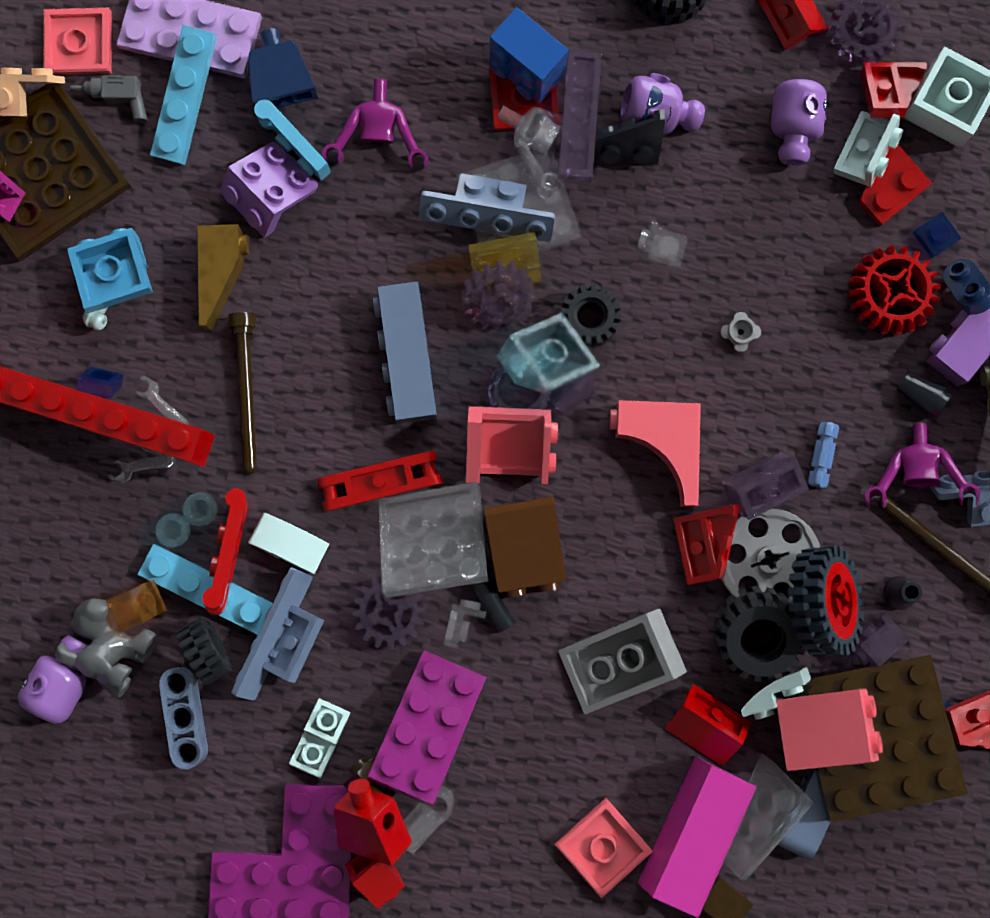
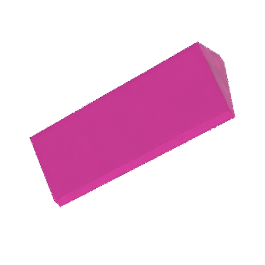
[638,756,757,917]

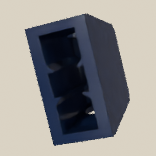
[249,28,318,108]

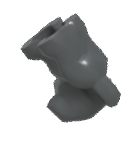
[55,598,157,698]

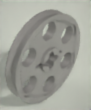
[721,509,820,603]

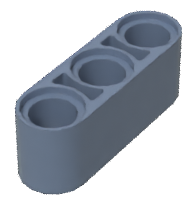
[159,667,208,769]
[776,768,830,860]

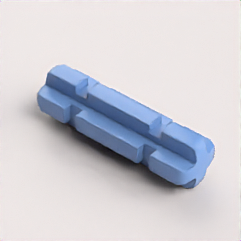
[808,422,839,488]

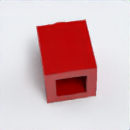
[345,855,405,909]

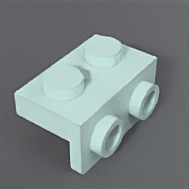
[834,111,903,187]

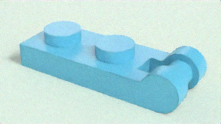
[254,100,331,181]

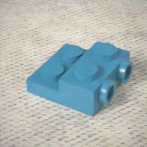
[67,228,153,313]

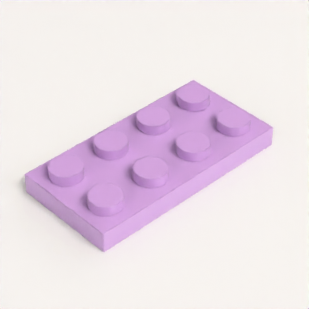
[117,0,262,78]

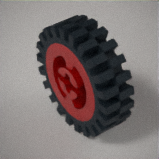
[788,546,864,657]

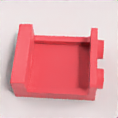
[466,407,558,485]
[776,689,882,771]

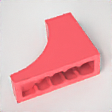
[609,400,701,508]

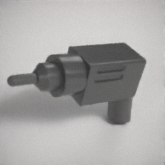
[70,76,147,123]

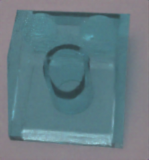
[497,313,600,394]

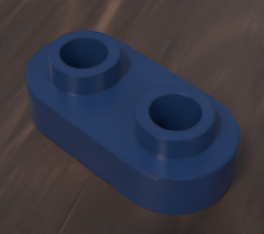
[943,259,990,315]

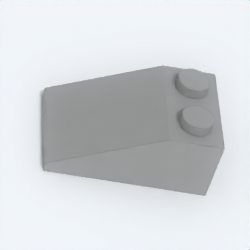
[558,608,687,714]

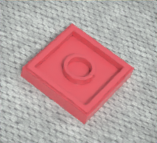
[43,8,112,76]
[555,797,653,899]

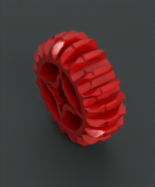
[847,245,941,336]

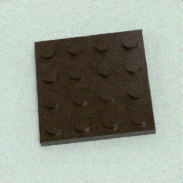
[0,83,132,261]
[796,655,968,822]

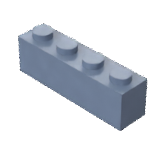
[373,281,437,424]

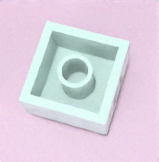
[904,46,990,148]

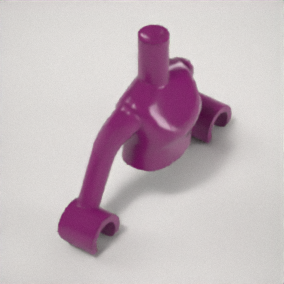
[322,79,429,169]
[865,423,980,508]

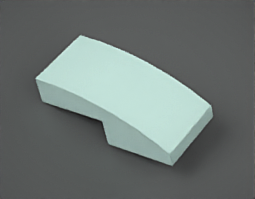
[248,513,329,574]
[741,666,811,720]
[289,698,350,779]

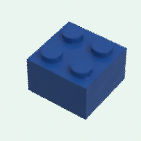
[489,7,569,104]

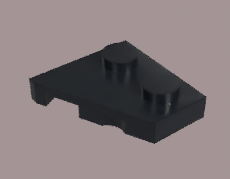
[592,109,665,165]

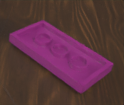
[367,650,487,807]

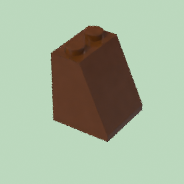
[484,497,567,598]

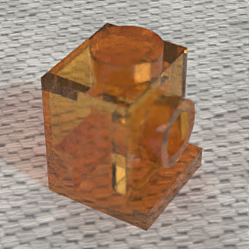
[106,579,167,632]

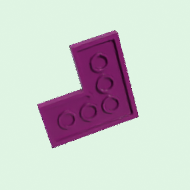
[208,784,352,918]

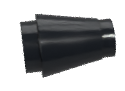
[897,373,952,418]
[883,576,922,610]

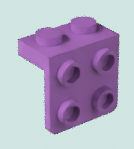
[219,142,318,238]

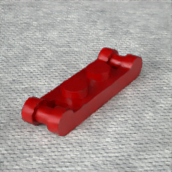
[317,451,443,512]
[202,488,248,615]

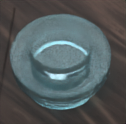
[183,493,218,527]
[156,513,191,548]

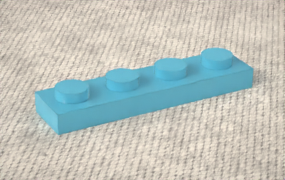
[150,25,217,165]
[138,544,273,635]

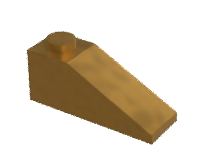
[197,224,250,331]

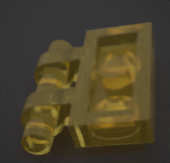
[468,232,542,295]

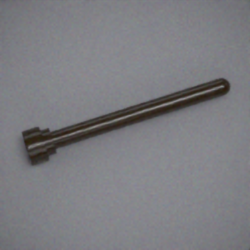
[228,312,257,474]
[878,497,990,599]

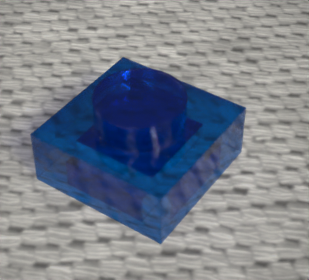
[912,212,962,259]
[77,366,124,398]

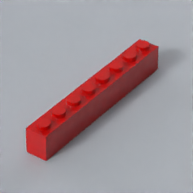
[0,366,215,468]

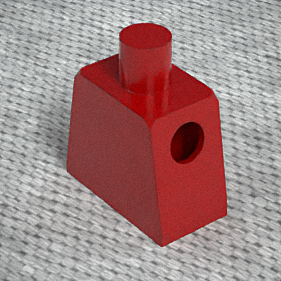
[334,779,412,867]

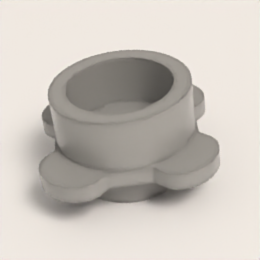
[720,312,761,352]

